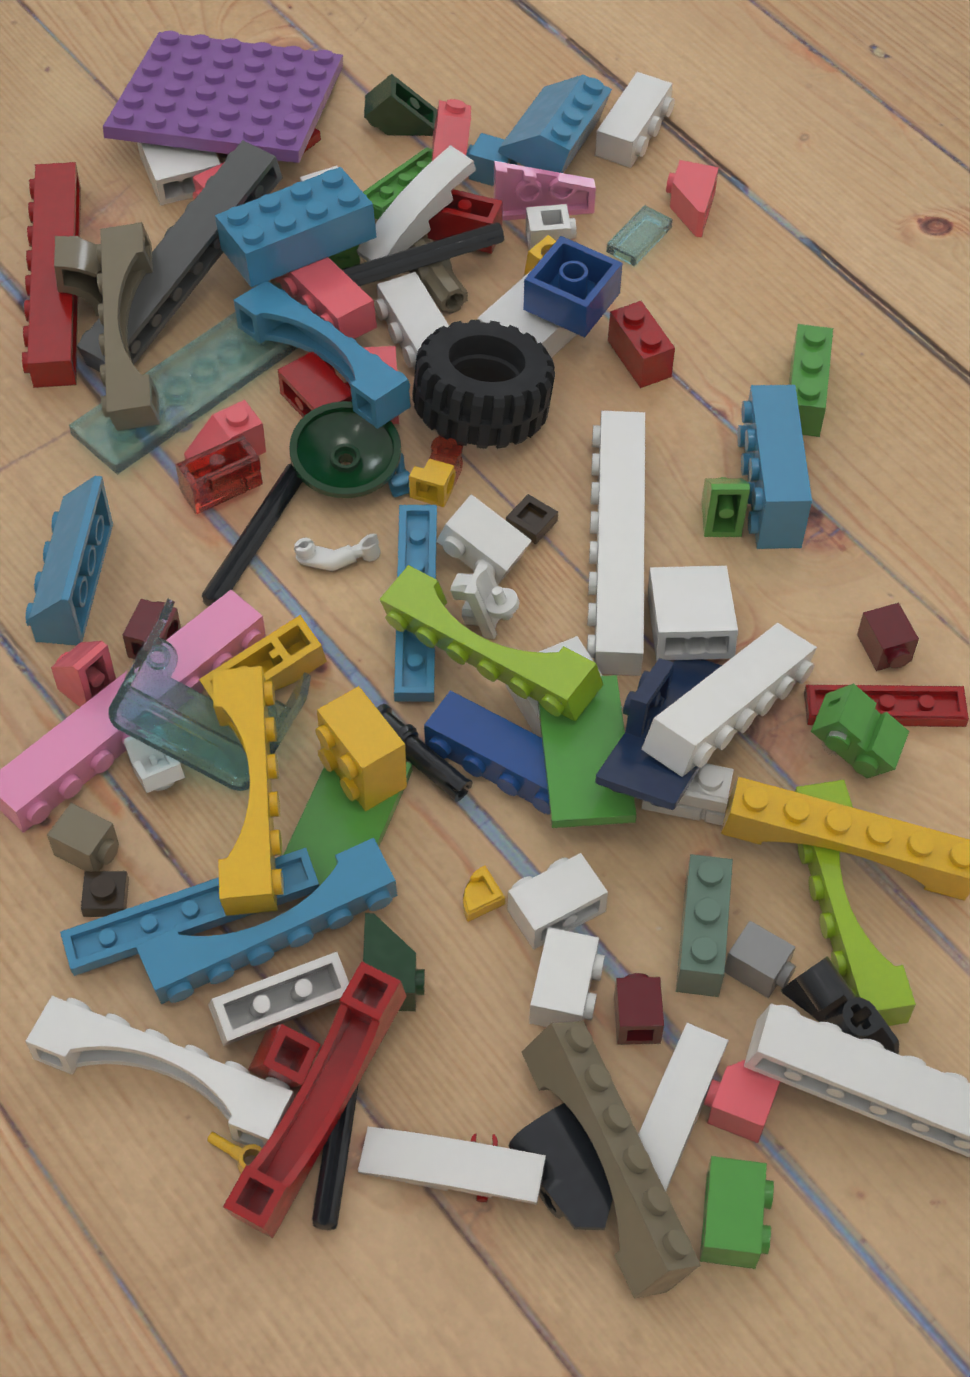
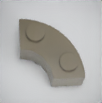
[54,236,103,316]

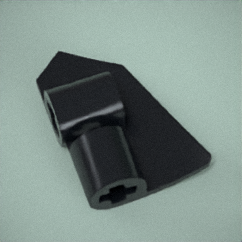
[781,956,899,1054]
[508,1103,613,1230]

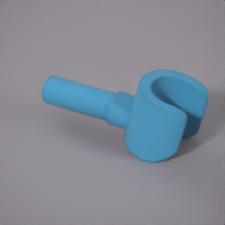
[388,453,410,497]

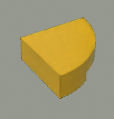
[463,865,505,922]

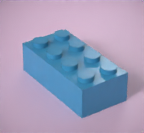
[215,167,377,287]
[737,385,812,549]

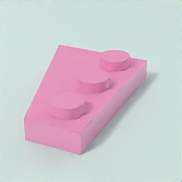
[494,161,596,221]

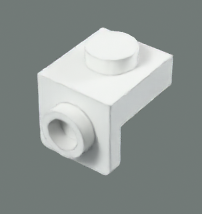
[123,725,185,793]

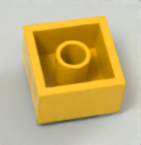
[315,686,407,812]

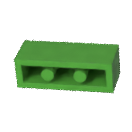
[789,324,833,437]

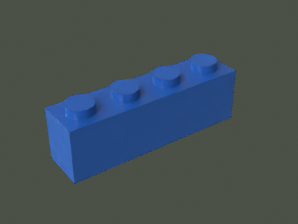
[424,690,550,815]

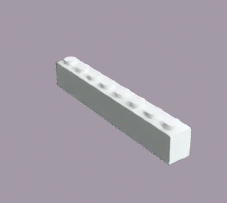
[587,411,645,676]

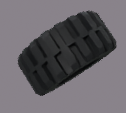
[412,320,555,449]

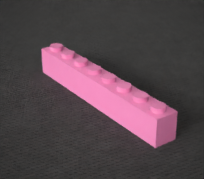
[0,590,266,833]

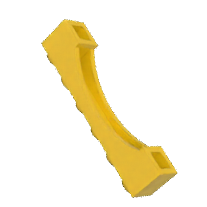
[212,666,284,916]
[721,776,970,901]

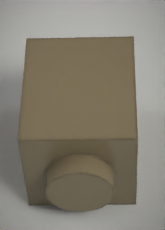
[47,803,119,871]

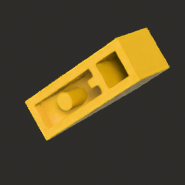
[199,615,327,700]

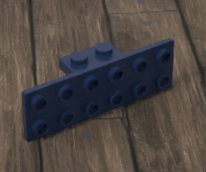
[595,658,722,810]

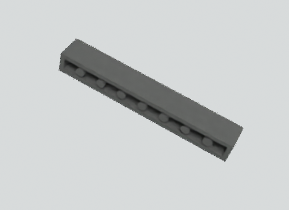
[77,140,283,372]

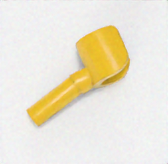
[207,1132,262,1173]

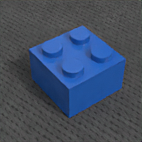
[523,236,623,338]

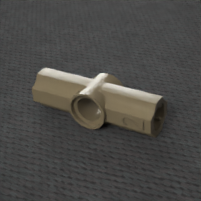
[408,235,468,314]

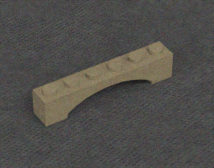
[96,222,160,431]
[521,1021,701,1299]

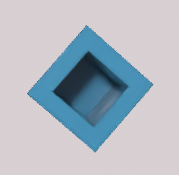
[466,133,517,186]

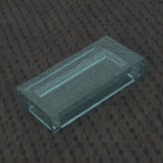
[606,205,673,266]

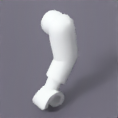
[294,534,380,571]

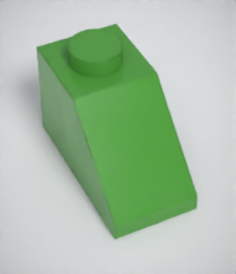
[701,477,750,537]

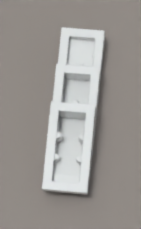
[357,145,476,262]
[638,1023,729,1192]
[358,1126,546,1205]

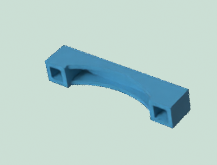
[233,281,411,429]
[135,838,398,1004]

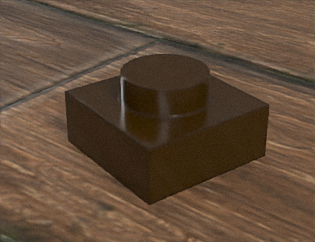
[506,494,558,544]
[81,871,129,917]

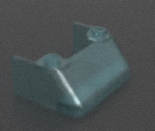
[108,598,311,791]

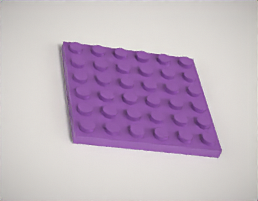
[103,31,343,163]

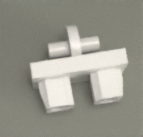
[450,563,520,639]

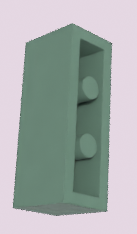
[676,854,733,997]

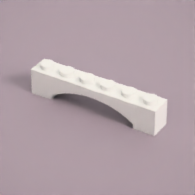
[26,996,294,1148]

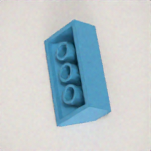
[498,75,612,173]
[25,476,113,646]

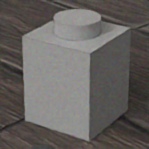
[725,921,796,998]

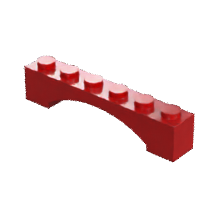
[223,961,407,1239]

